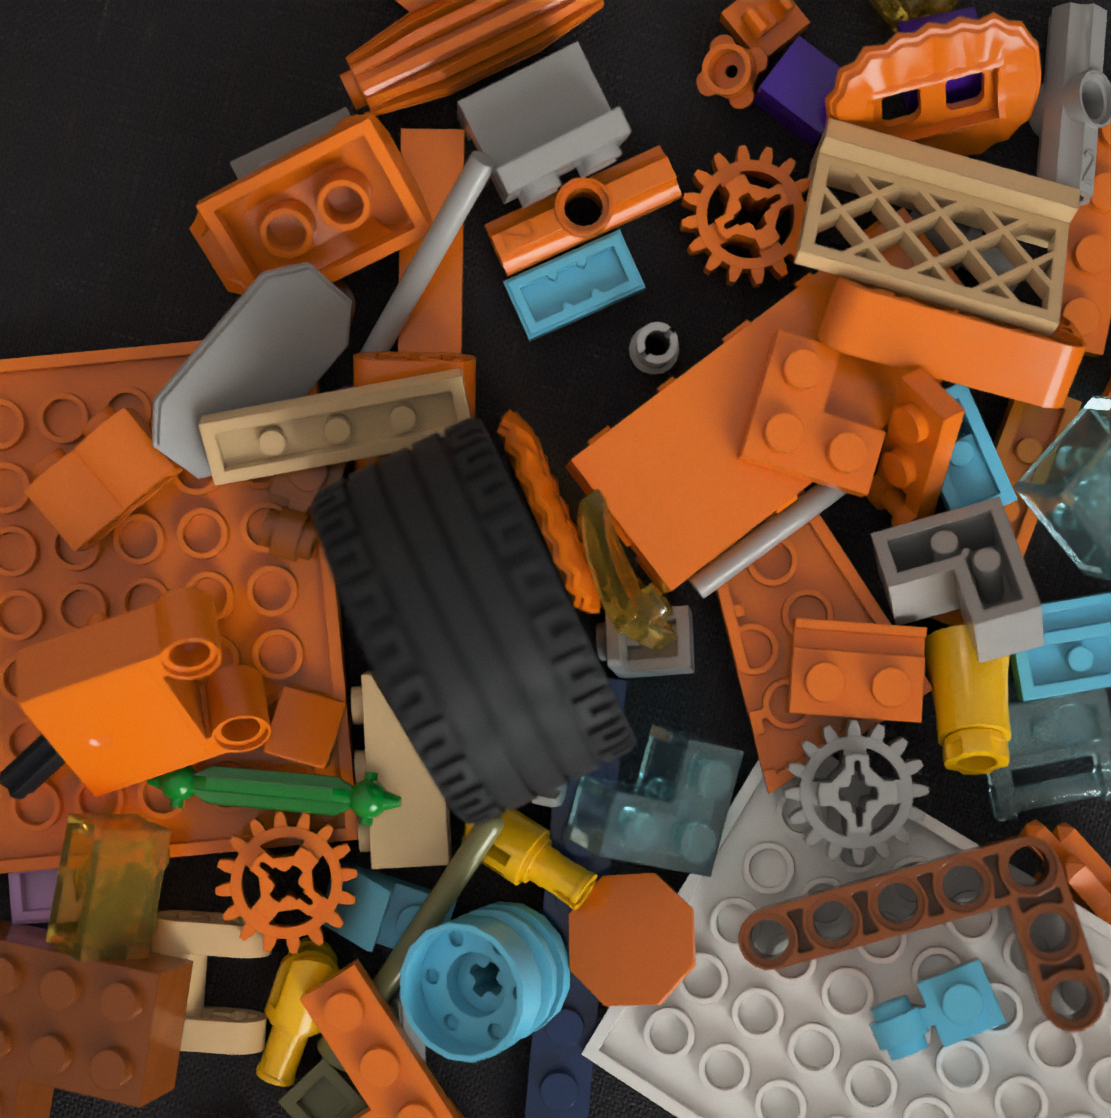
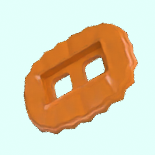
[825,12,1041,156]
[497,410,602,614]

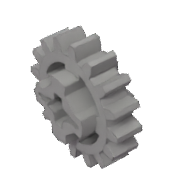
[782,719,929,865]

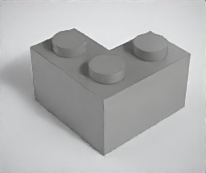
[871,496,1044,663]

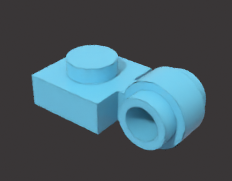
[869,957,1007,1061]

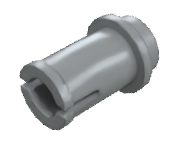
[629,322,679,375]

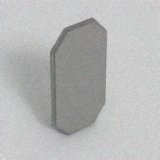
[152,262,352,479]

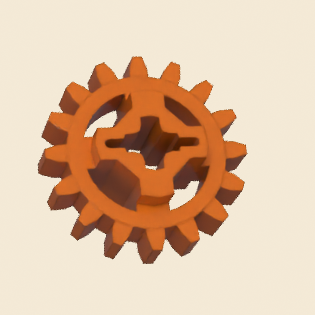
[679,145,818,288]
[215,811,358,954]

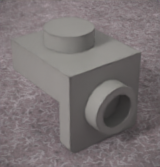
[596,602,695,679]

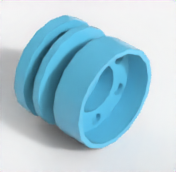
[400,901,570,1063]

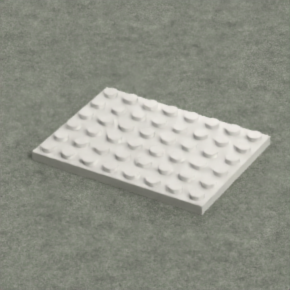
[582,756,1111,1118]

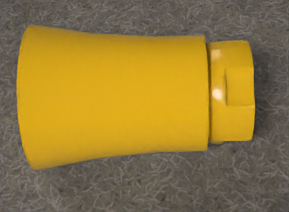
[924,625,1011,775]

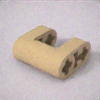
[150,910,274,1055]

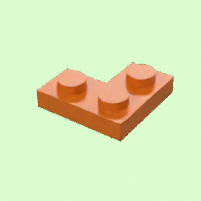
[737,329,886,497]

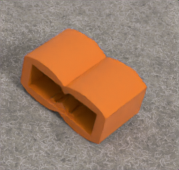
[24,406,184,552]

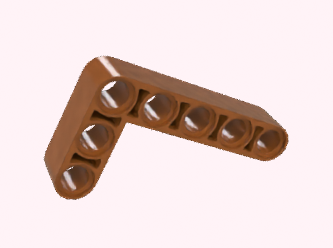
[738,835,1104,1032]

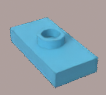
[503,229,646,342]

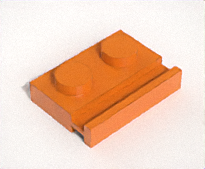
[787,618,927,723]

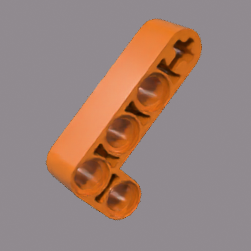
[817,275,1087,409]

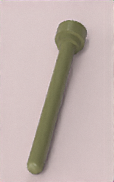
[317,815,504,1072]

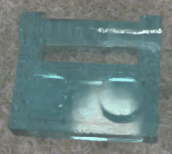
[987,688,1111,822]

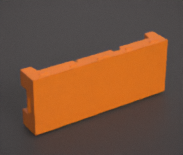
[565,207,964,594]

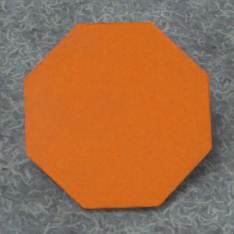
[568,873,696,1007]

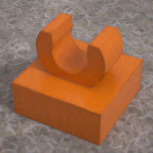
[719,0,810,60]

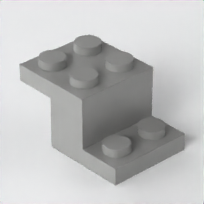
[457,41,632,208]

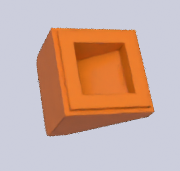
[262,685,347,769]

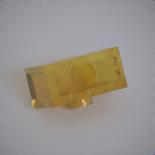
[46,813,172,962]

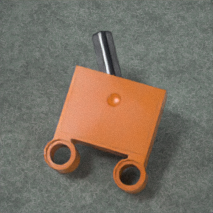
[0,587,271,799]

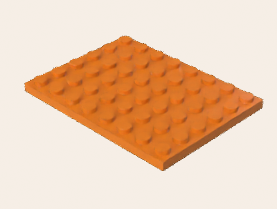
[0,340,358,874]

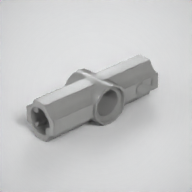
[1029,2,1111,206]

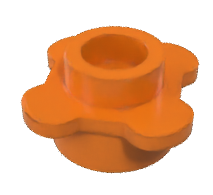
[696,35,769,109]

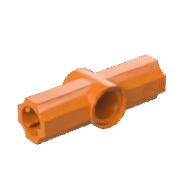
[484,145,682,277]

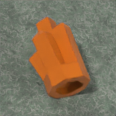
[1019,819,1111,925]

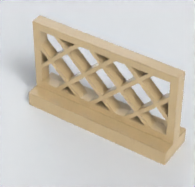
[794,118,1081,336]

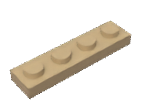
[198,368,472,486]

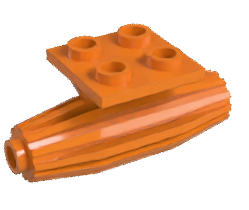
[339,0,604,116]

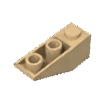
[351,671,452,869]

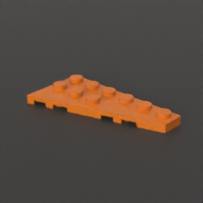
[710,489,933,794]

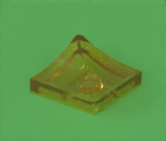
[577,488,678,652]

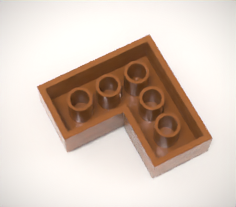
[0,919,193,1118]

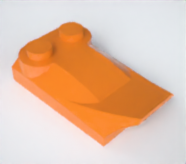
[189,111,433,295]

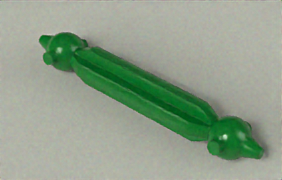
[147,765,402,826]

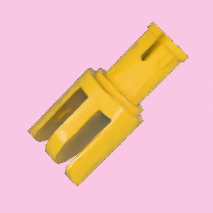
[461,807,598,911]
[256,937,340,1087]

